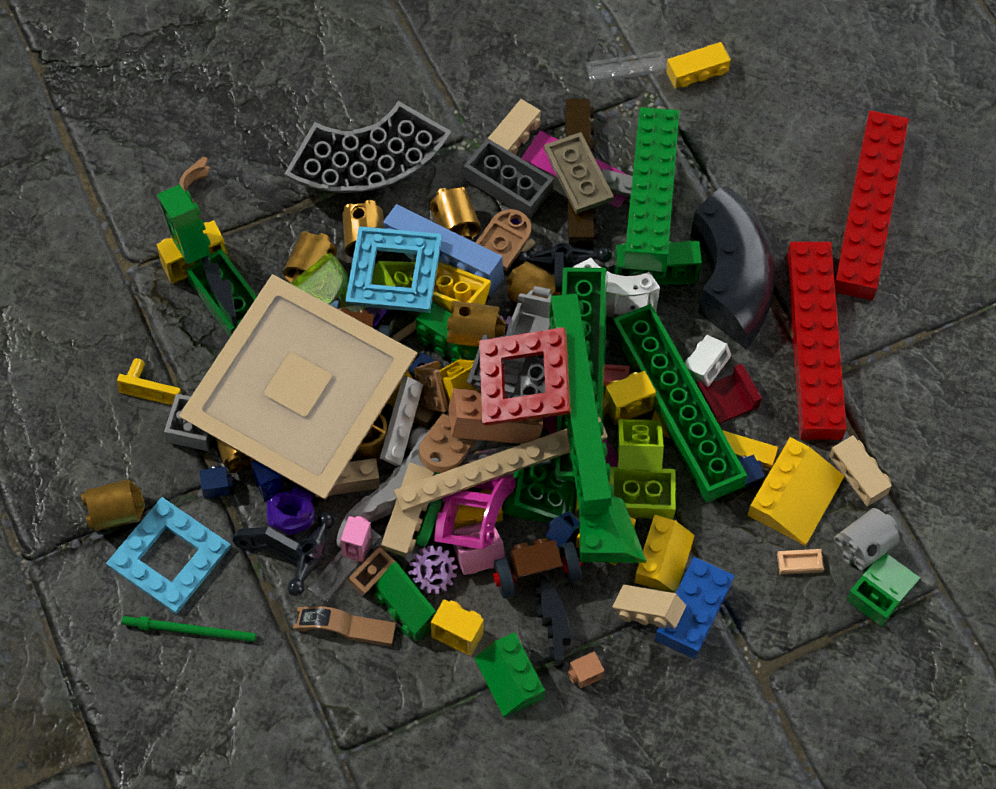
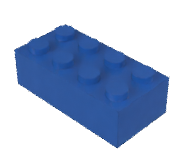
[655,557,735,660]

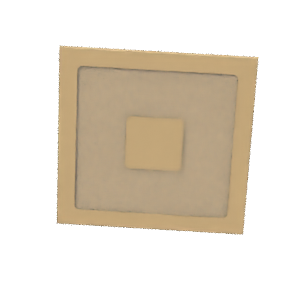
[179,274,418,499]

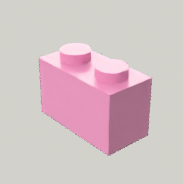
[340,516,372,562]

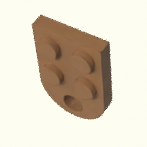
[476,209,531,271]
[418,414,478,473]

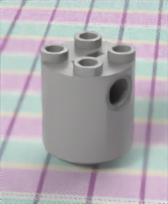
[834,508,900,571]

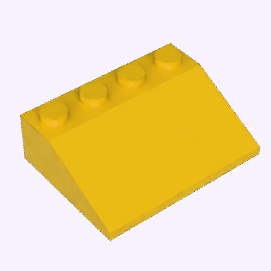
[747,437,845,546]

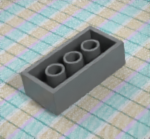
[464,138,554,219]

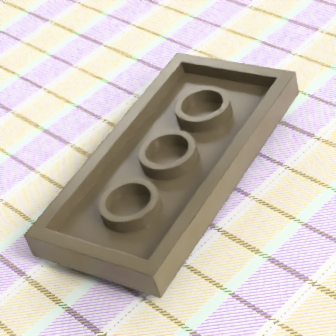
[544,132,614,214]

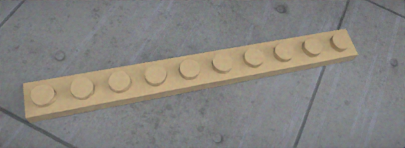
[394,417,608,512]

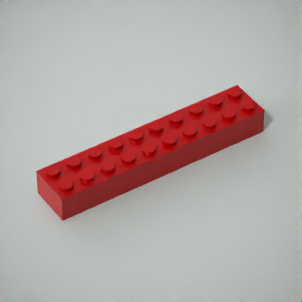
[834,110,909,301]
[787,242,846,440]

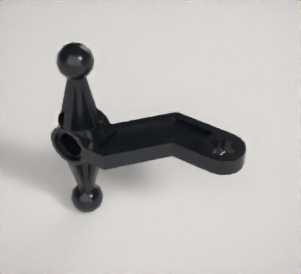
[514,242,612,292]
[233,512,335,596]

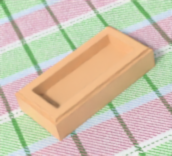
[777,549,824,575]

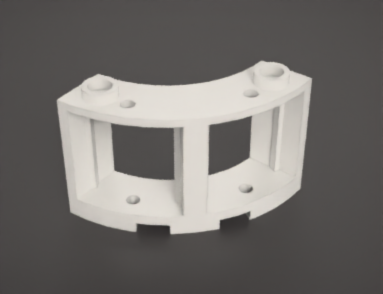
[573,258,660,318]

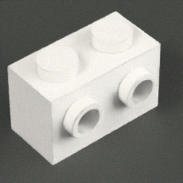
[685,335,732,387]

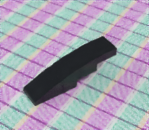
[201,255,237,327]

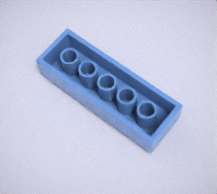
[383,204,504,296]

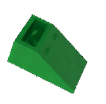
[846,553,920,627]

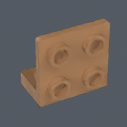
[414,361,449,412]

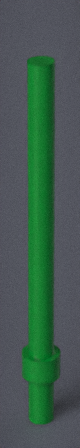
[122,616,256,642]

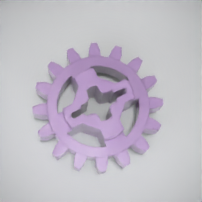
[409,546,457,594]

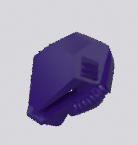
[266,487,315,536]

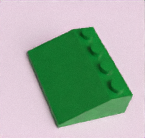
[502,431,576,523]

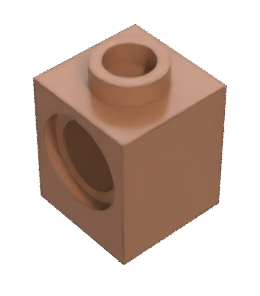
[568,651,605,689]

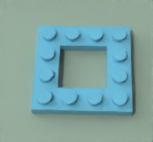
[345,226,442,313]
[106,497,231,614]

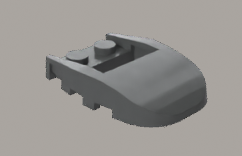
[467,335,546,399]

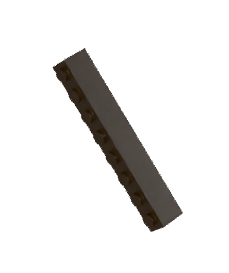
[565,99,597,247]

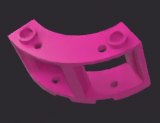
[435,472,516,549]

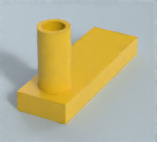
[117,358,181,405]

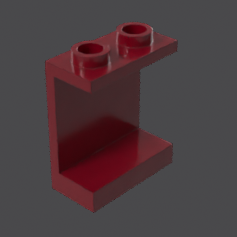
[696,364,762,424]

